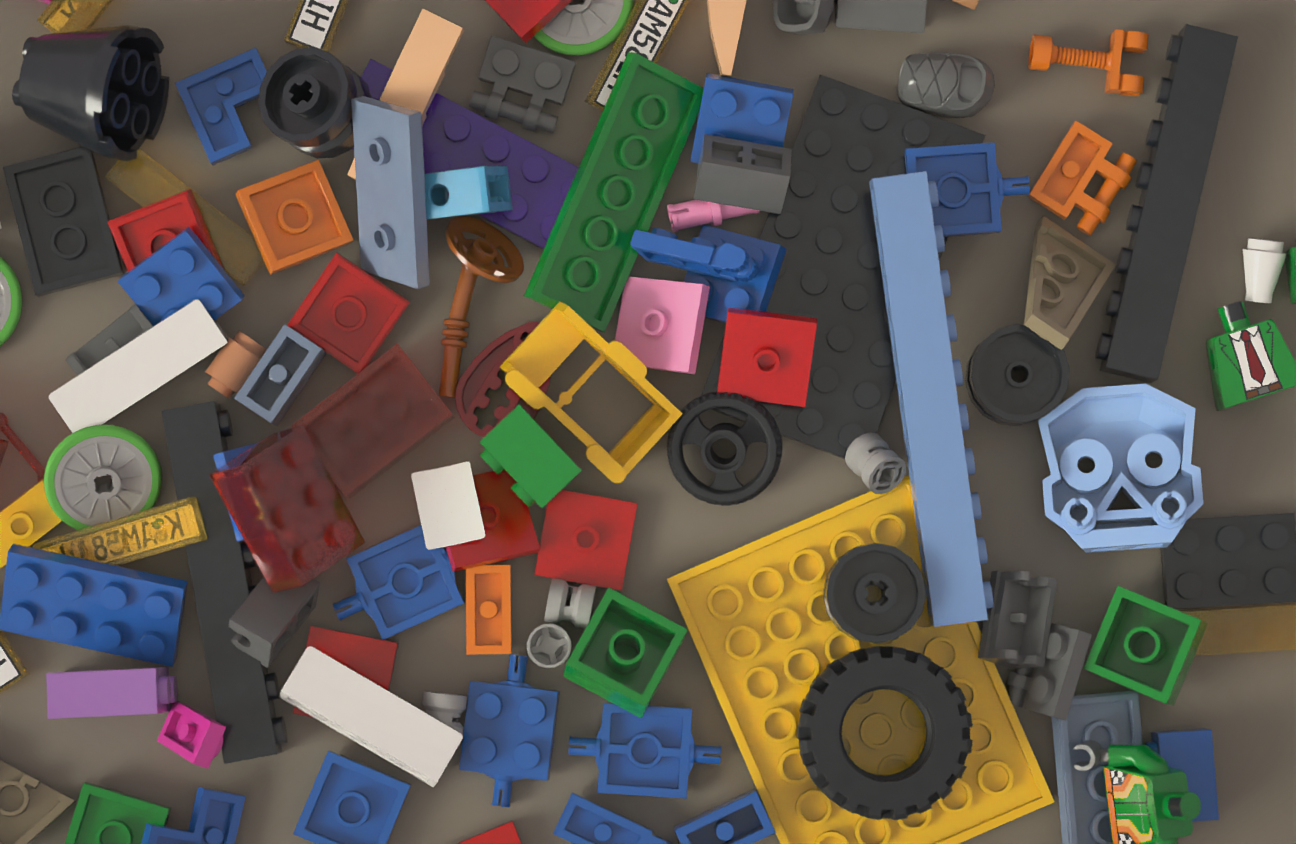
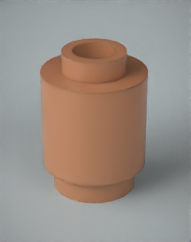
[205,331,267,399]

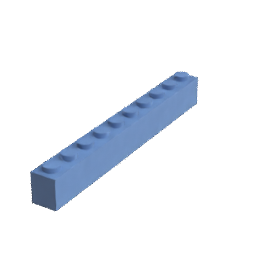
[869,171,994,627]

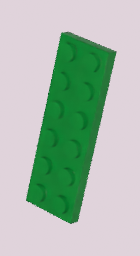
[524,52,704,332]

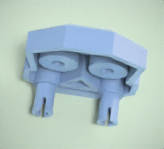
[1038,383,1203,553]

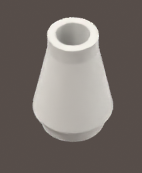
[1242,238,1287,303]

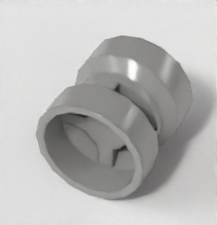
[845,432,906,494]
[544,578,596,629]
[527,624,572,668]
[422,691,467,736]

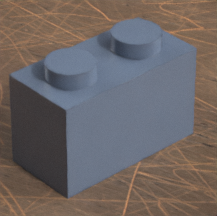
[234,324,327,426]

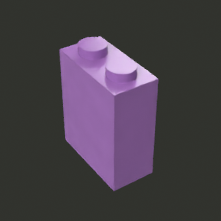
[46,667,178,719]

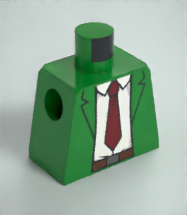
[1206,301,1296,411]

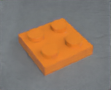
[235,160,353,275]

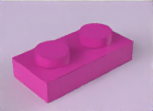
[157,701,226,769]

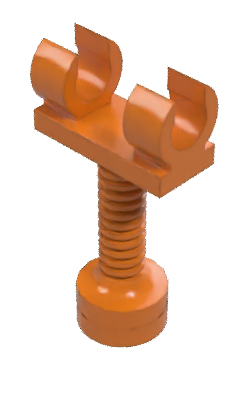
[1028,29,1149,96]

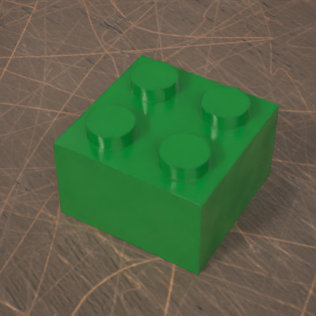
[480,405,582,508]
[1083,586,1208,706]
[563,587,688,719]

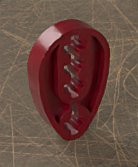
[455,322,552,438]

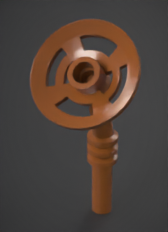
[439,216,524,398]

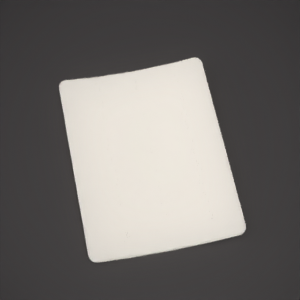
[411,462,485,550]

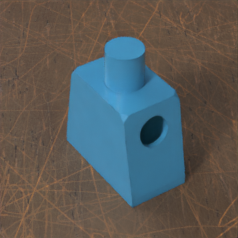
[424,166,513,219]

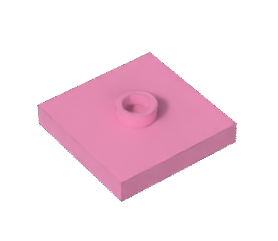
[615,276,710,374]

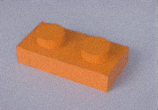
[466,565,512,655]

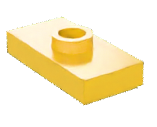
[0,479,62,569]

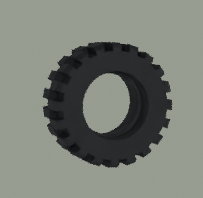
[797,646,973,820]

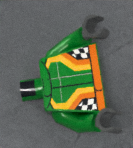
[1073,740,1201,844]

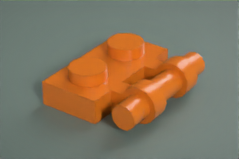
[1027,120,1137,236]

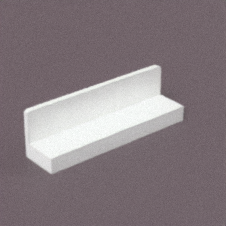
[49,299,228,433]
[279,646,463,787]

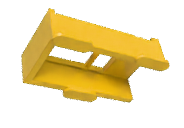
[500,302,683,483]

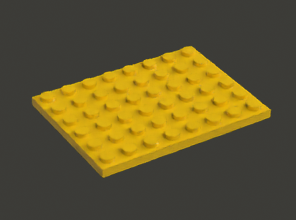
[667,475,1055,844]

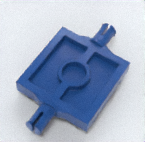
[904,143,1030,237]
[333,525,465,640]
[459,654,560,807]
[568,703,721,799]

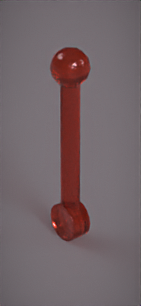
[0,412,45,482]

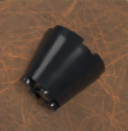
[12,25,169,161]

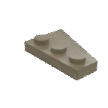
[1024,215,1116,350]
[0,760,76,844]

